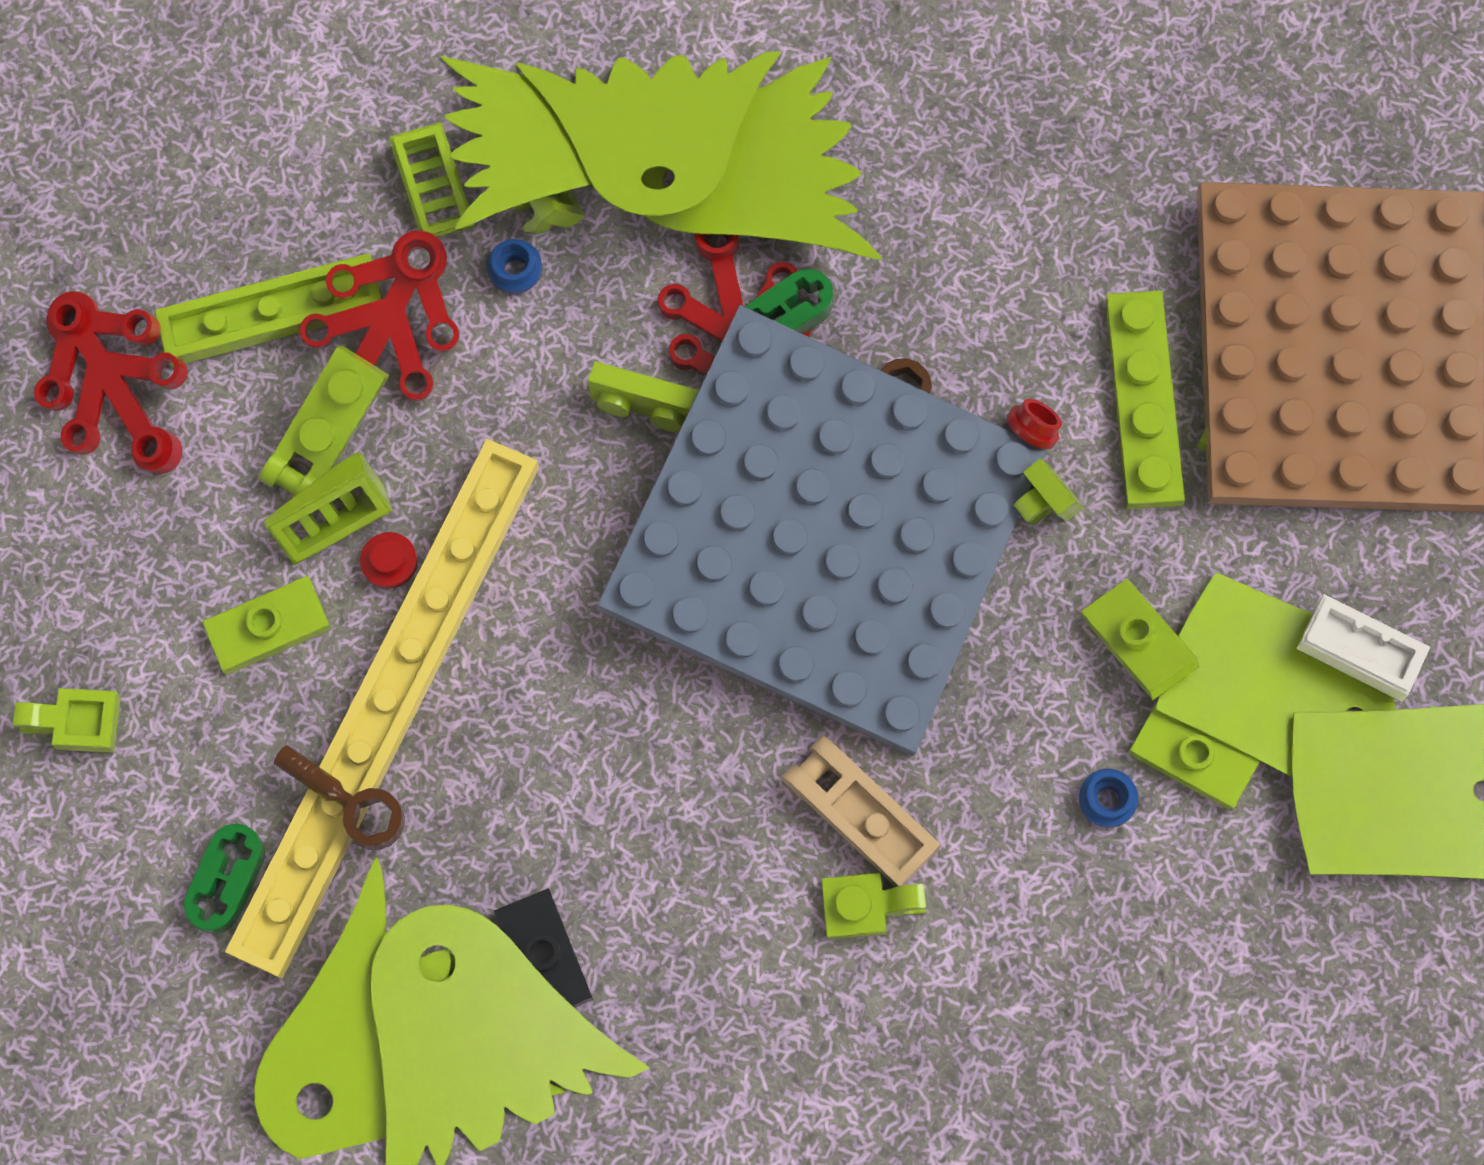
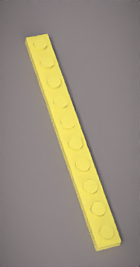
[225,439,540,979]

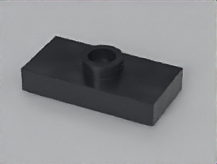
[494,888,593,1008]

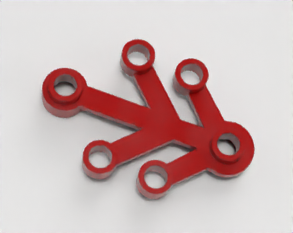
[300,230,460,401]
[658,233,811,377]
[34,291,188,474]

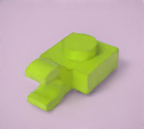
[13,688,121,753]
[822,873,926,940]

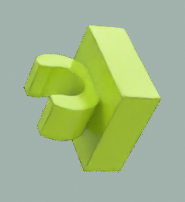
[512,190,585,234]
[1013,458,1085,526]

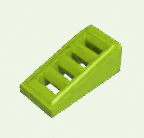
[389,122,475,238]
[264,451,393,565]

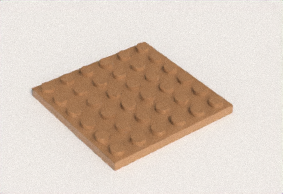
[1197,182,1484,512]

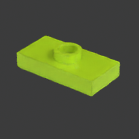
[202,575,332,675]
[1081,578,1199,701]
[1128,701,1260,812]

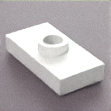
[1296,594,1430,702]

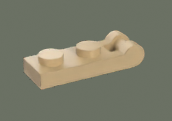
[781,735,941,887]

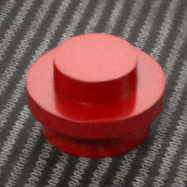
[1007,399,1062,449]
[360,532,418,589]

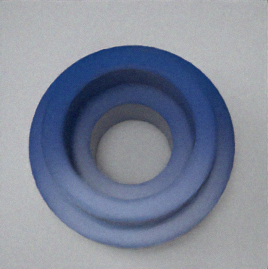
[487,239,542,294]
[1079,769,1138,828]

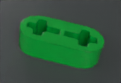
[745,269,833,334]
[184,823,266,934]

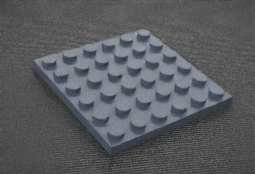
[596,305,1047,756]

